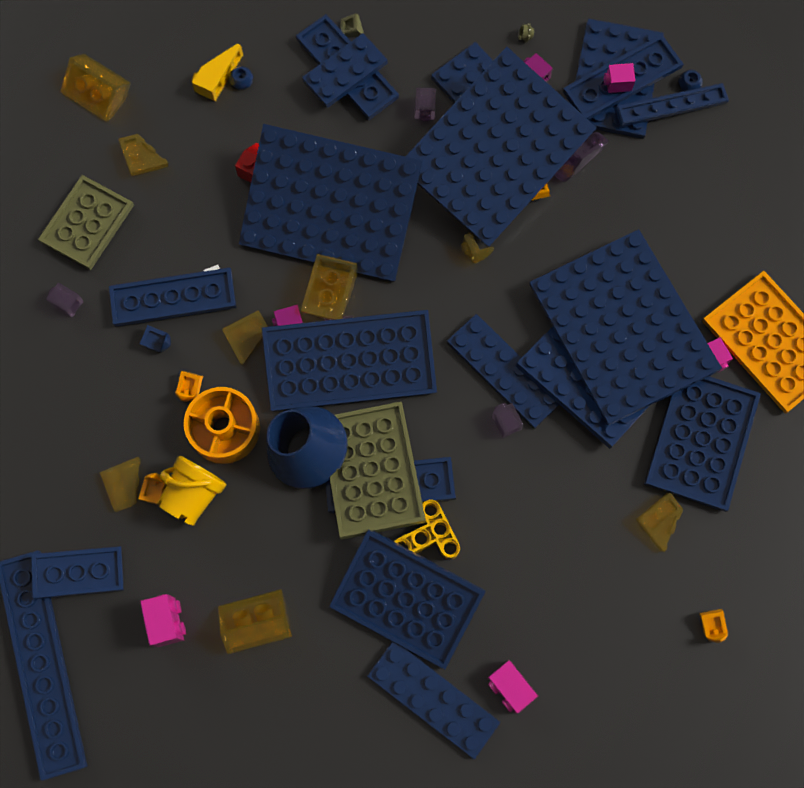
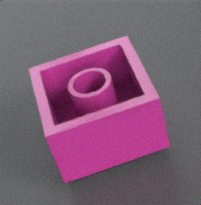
[141,594,186,647]

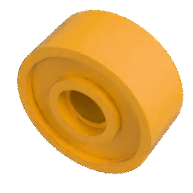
[184,387,260,464]

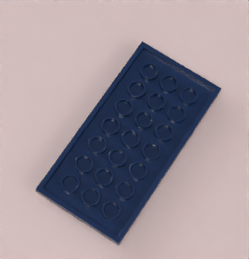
[262,310,437,411]

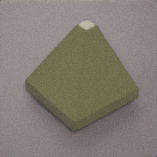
[341,13,364,37]

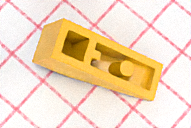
[192,43,243,101]

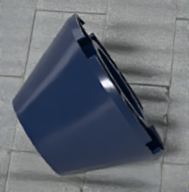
[267,407,348,489]

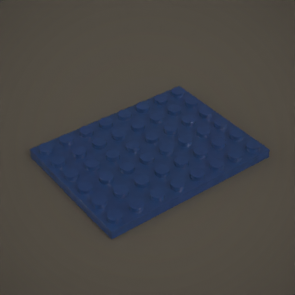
[406,47,597,248]
[239,124,423,281]
[529,229,722,426]

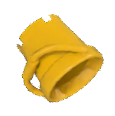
[157,456,227,526]

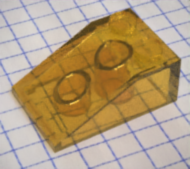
[301,254,358,320]

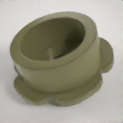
[519,23,534,43]

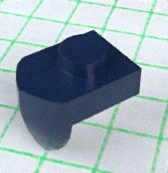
[139,325,171,353]

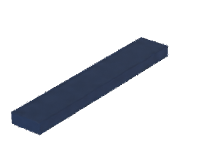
[615,83,729,127]

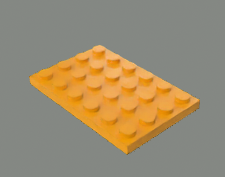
[702,271,804,414]

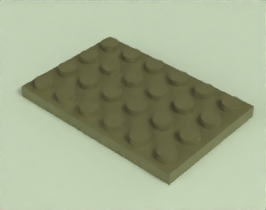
[330,401,426,540]

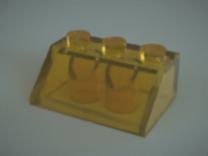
[61,54,131,121]
[218,589,292,654]

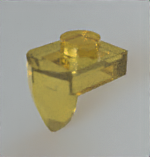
[461,233,494,264]

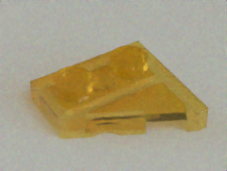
[119,134,168,176]
[222,310,268,365]
[100,457,141,512]
[636,493,684,552]

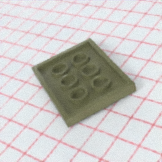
[38,175,134,270]

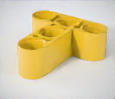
[394,500,460,560]

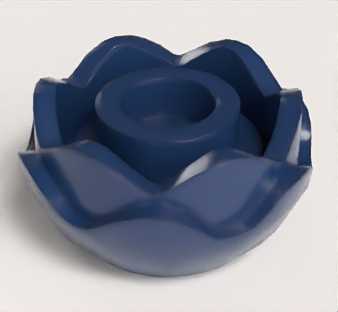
[229,66,253,90]
[678,70,703,91]

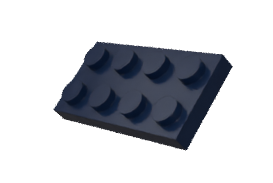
[302,33,388,108]
[31,546,124,599]

